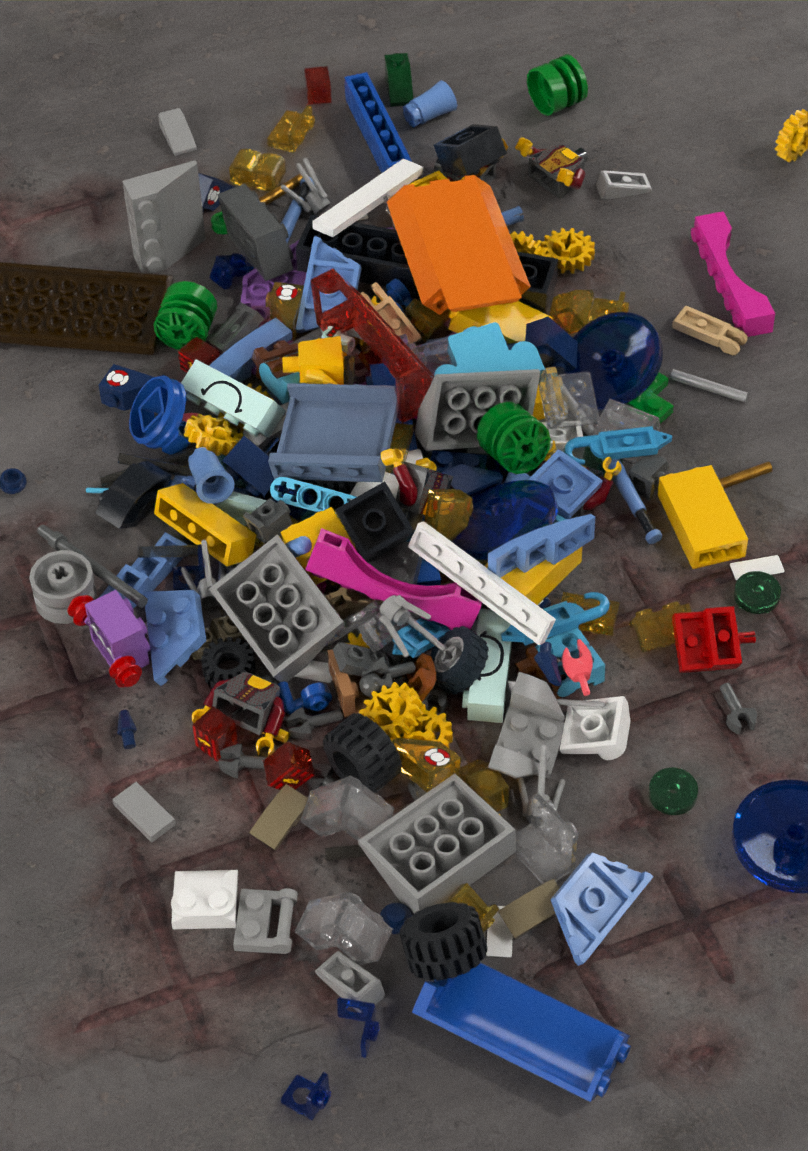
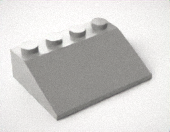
[122,160,206,274]
[415,369,540,450]
[209,534,345,682]
[358,774,517,914]

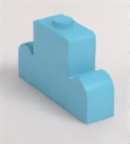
[434,322,545,382]

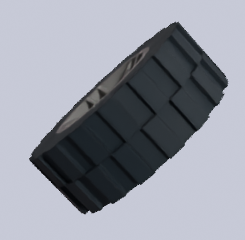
[429,626,489,695]

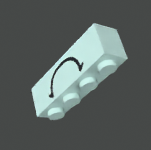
[181,359,286,438]
[462,609,512,723]

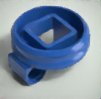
[129,375,191,457]

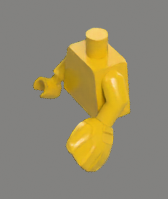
[282,336,351,385]

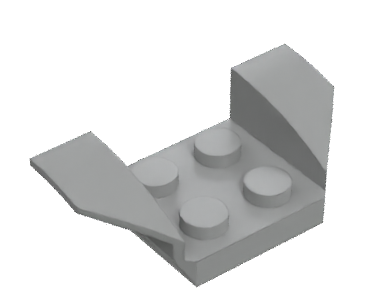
[488,672,565,779]

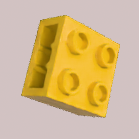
[280,507,357,585]

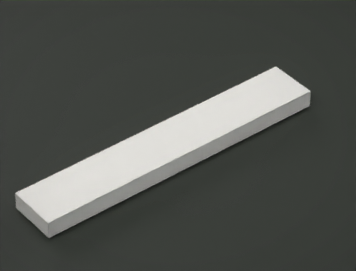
[313,159,423,237]
[408,521,556,645]

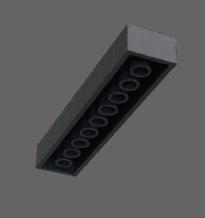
[296,214,558,314]

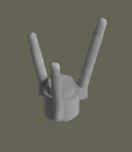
[280,158,331,215]
[181,540,225,608]
[379,595,445,657]
[517,744,565,825]

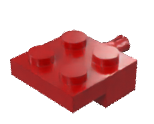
[672,606,756,673]

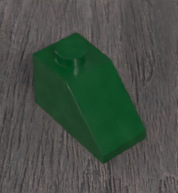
[384,53,414,107]

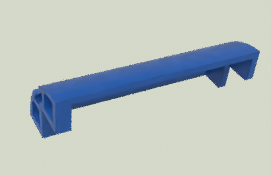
[412,962,631,1102]

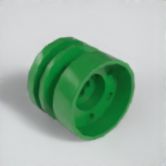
[527,54,588,116]
[153,281,217,351]
[477,402,551,474]

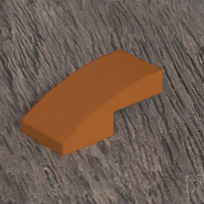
[406,653,436,701]

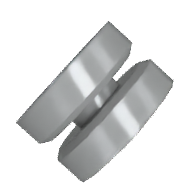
[29,550,97,624]

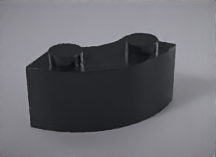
[96,460,172,529]

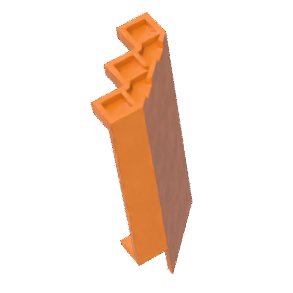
[387,175,531,315]

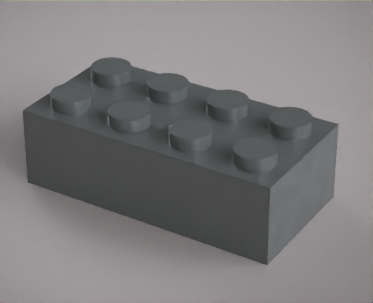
[217,183,294,281]

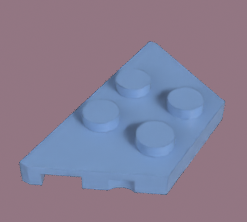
[295,236,361,333]
[143,590,207,686]
[550,853,653,966]

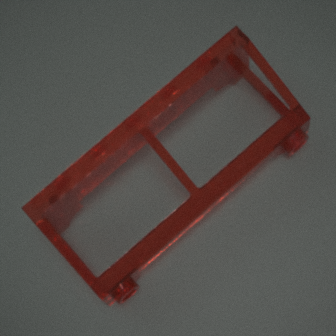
[310,268,434,423]

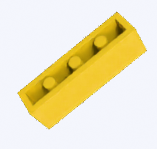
[154,483,257,567]

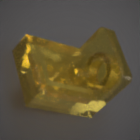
[589,291,630,327]
[445,883,499,932]

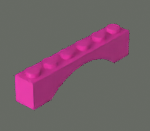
[691,211,775,337]
[305,528,482,630]

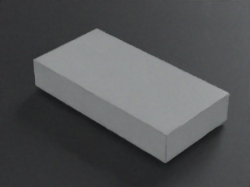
[112,782,176,842]

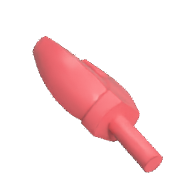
[562,639,593,696]

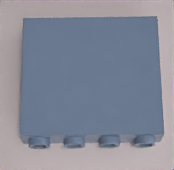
[268,383,399,483]

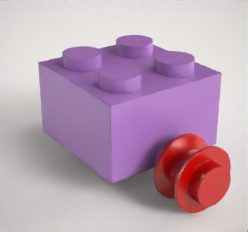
[67,590,151,688]

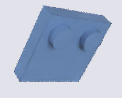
[524,449,603,519]

